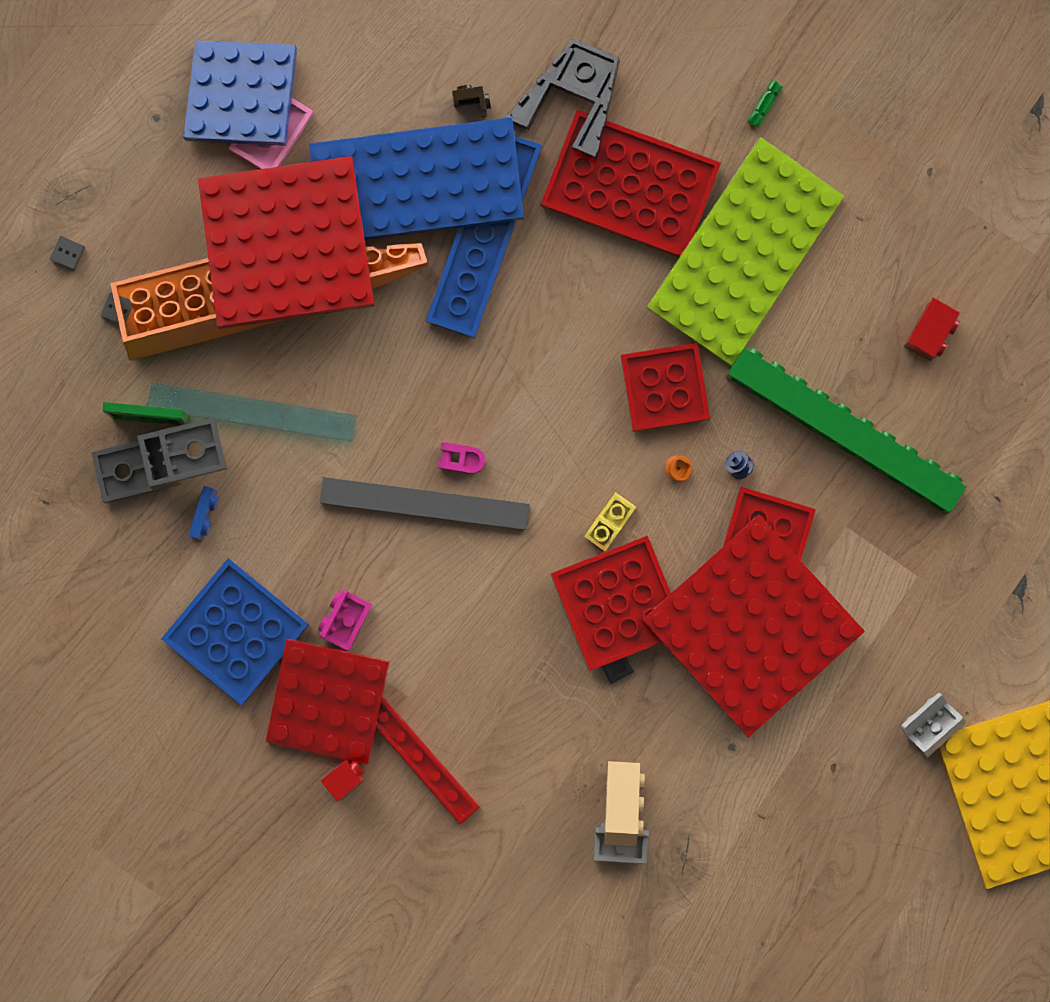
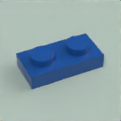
[189,486,219,541]

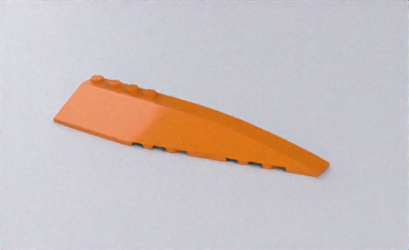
[110,243,428,361]

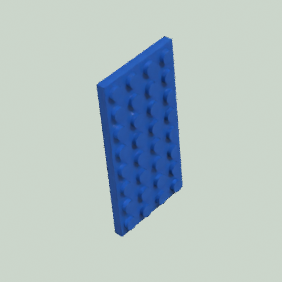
[309,117,524,240]

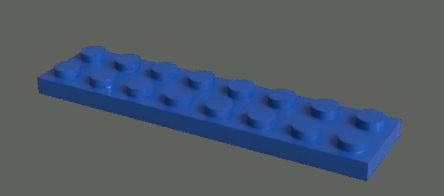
[426,136,542,339]

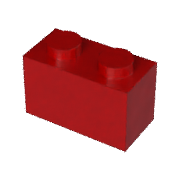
[904,298,960,361]
[321,760,365,802]

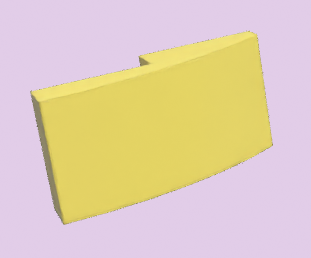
[584,492,636,551]

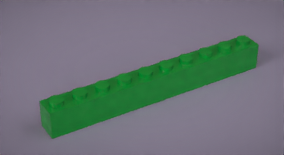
[726,347,967,515]

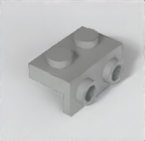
[901,693,966,758]
[593,823,649,864]

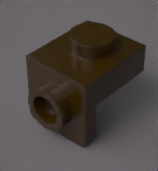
[452,85,491,118]

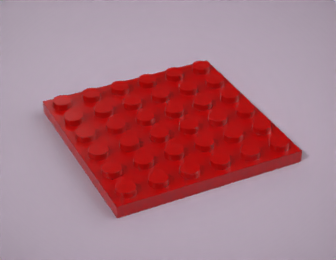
[198,156,374,329]
[642,515,865,738]

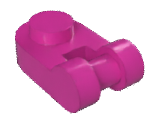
[437,442,485,474]

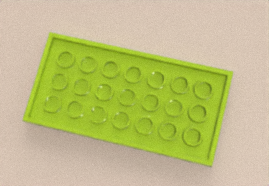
[646,137,844,366]

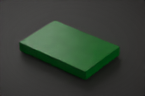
[102,402,189,426]

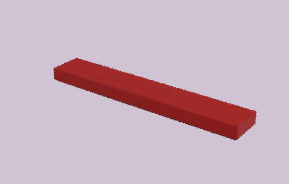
[376,697,480,825]

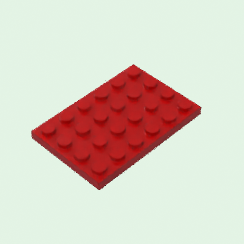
[541,110,721,257]

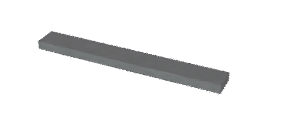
[320,477,530,530]

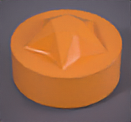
[665,455,692,482]

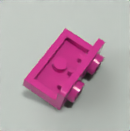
[318,590,373,651]

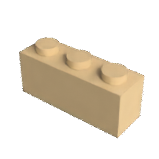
[604,761,645,847]

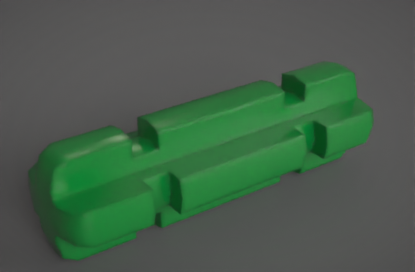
[747,80,783,128]

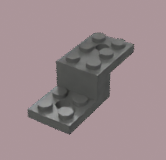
[91,417,227,503]

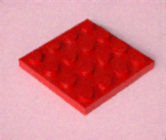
[550,535,671,671]
[265,639,390,765]

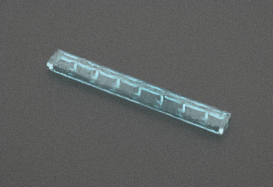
[148,383,357,442]

